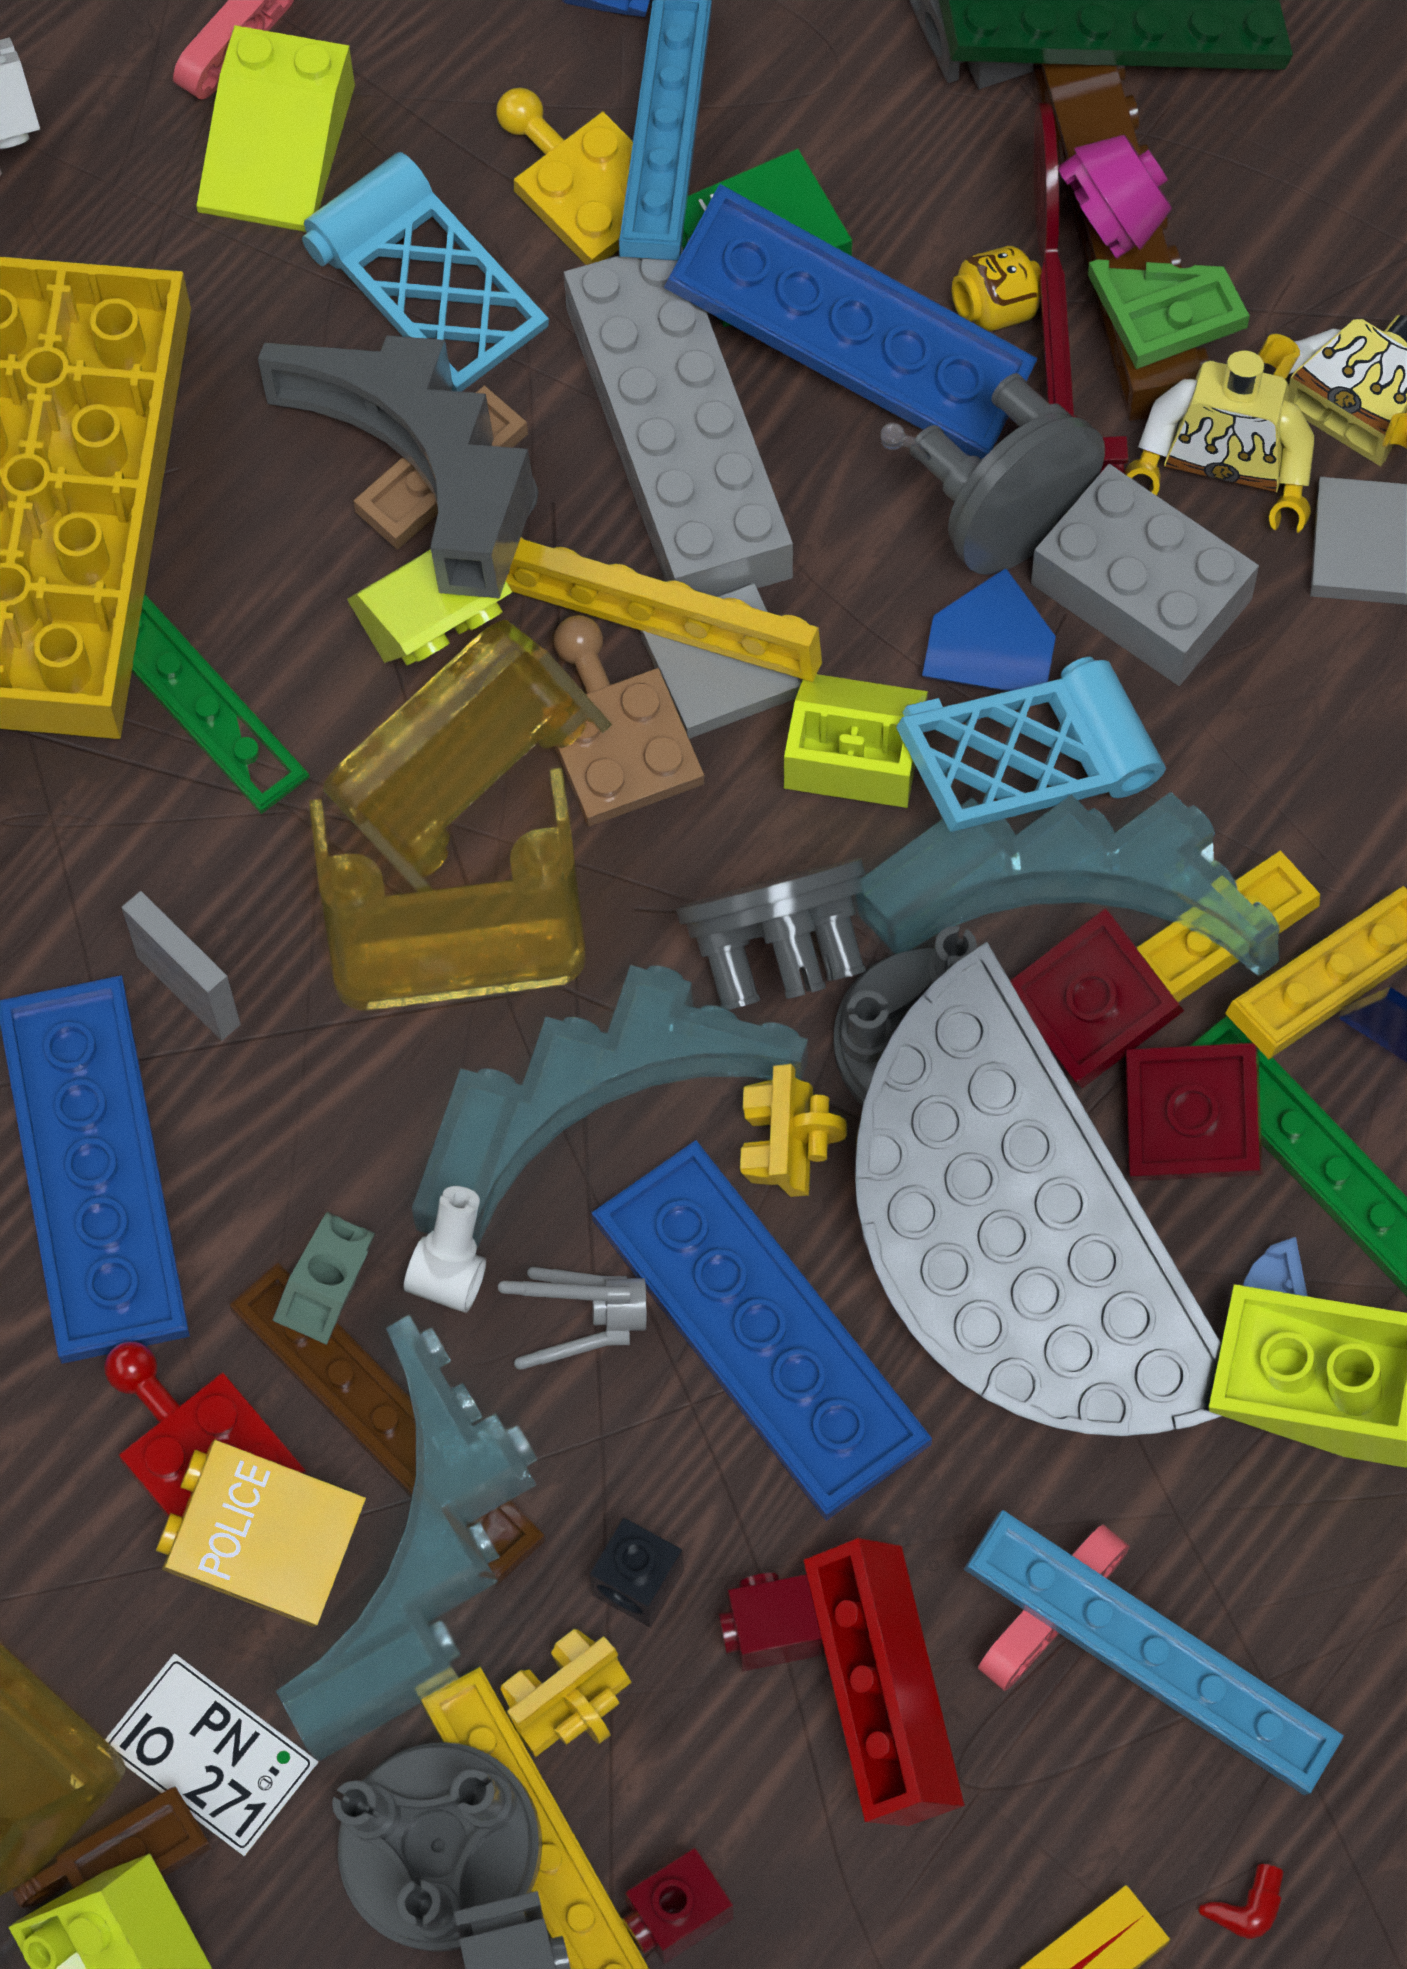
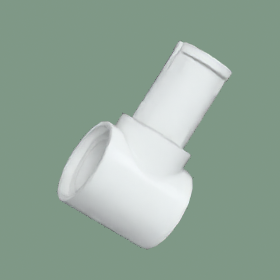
[404,1186,486,1313]

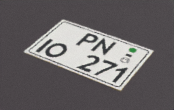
[100,1653,318,1856]

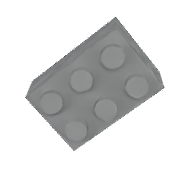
[1031,464,1259,686]

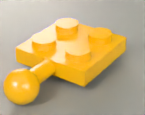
[496,88,633,265]

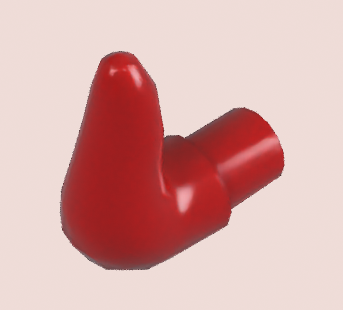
[1198,1864,1284,1940]

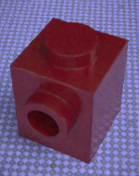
[718,1573,822,1672]
[622,1848,733,1964]

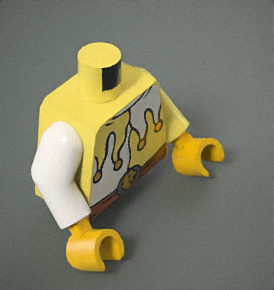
[1258,315,1407,467]
[1125,351,1314,533]

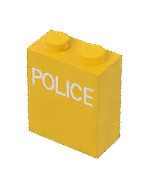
[156,1440,366,1627]

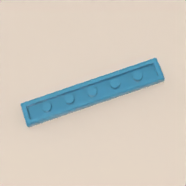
[619,0,712,261]
[963,1510,1344,1795]

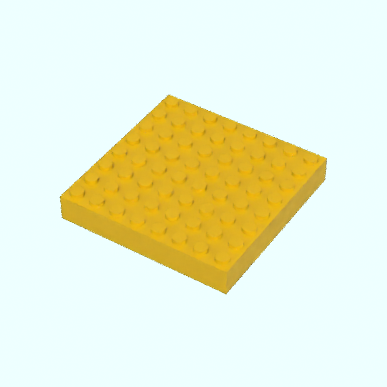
[0,257,191,739]

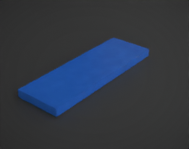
[664,184,1038,459]
[0,975,190,1364]
[592,1140,932,1521]

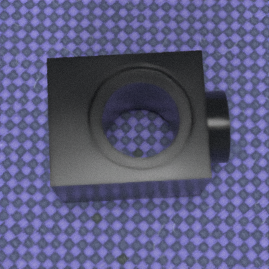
[590,1518,684,1628]

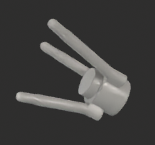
[498,1267,647,1370]

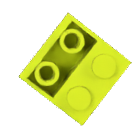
[347,549,512,666]
[784,674,928,808]
[8,1853,212,1969]

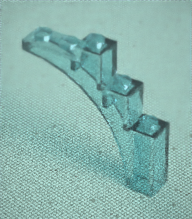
[856,792,1280,976]
[412,965,808,1248]
[276,1315,538,1761]

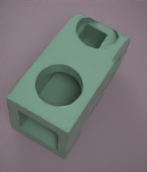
[273,1212,375,1345]

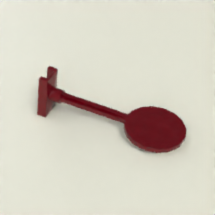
[1034,102,1128,473]

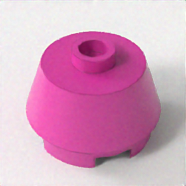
[1058,134,1172,259]

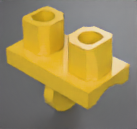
[740,1064,847,1197]
[501,1629,631,1757]

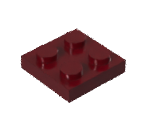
[1010,908,1184,1088]
[1126,1043,1263,1181]

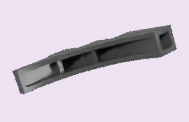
[258,335,535,598]

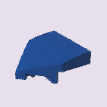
[922,568,1056,692]

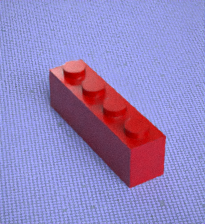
[804,1538,965,1826]

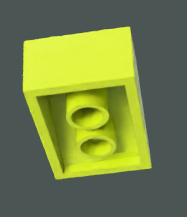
[197,25,355,232]
[1209,1284,1407,1468]

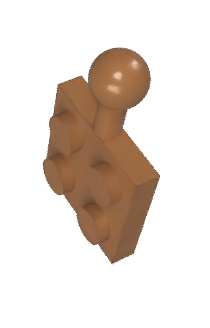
[543,615,704,827]

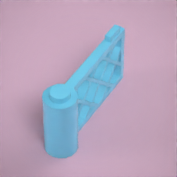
[302,152,549,392]
[896,657,1166,832]

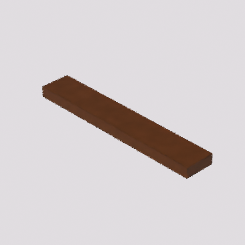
[229,1263,545,1586]

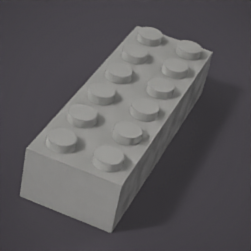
[564,248,793,597]

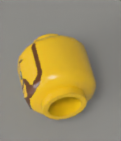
[952,246,1042,332]

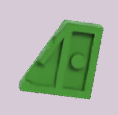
[1088,259,1250,369]

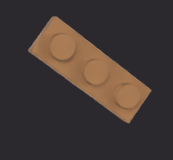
[353,385,528,550]

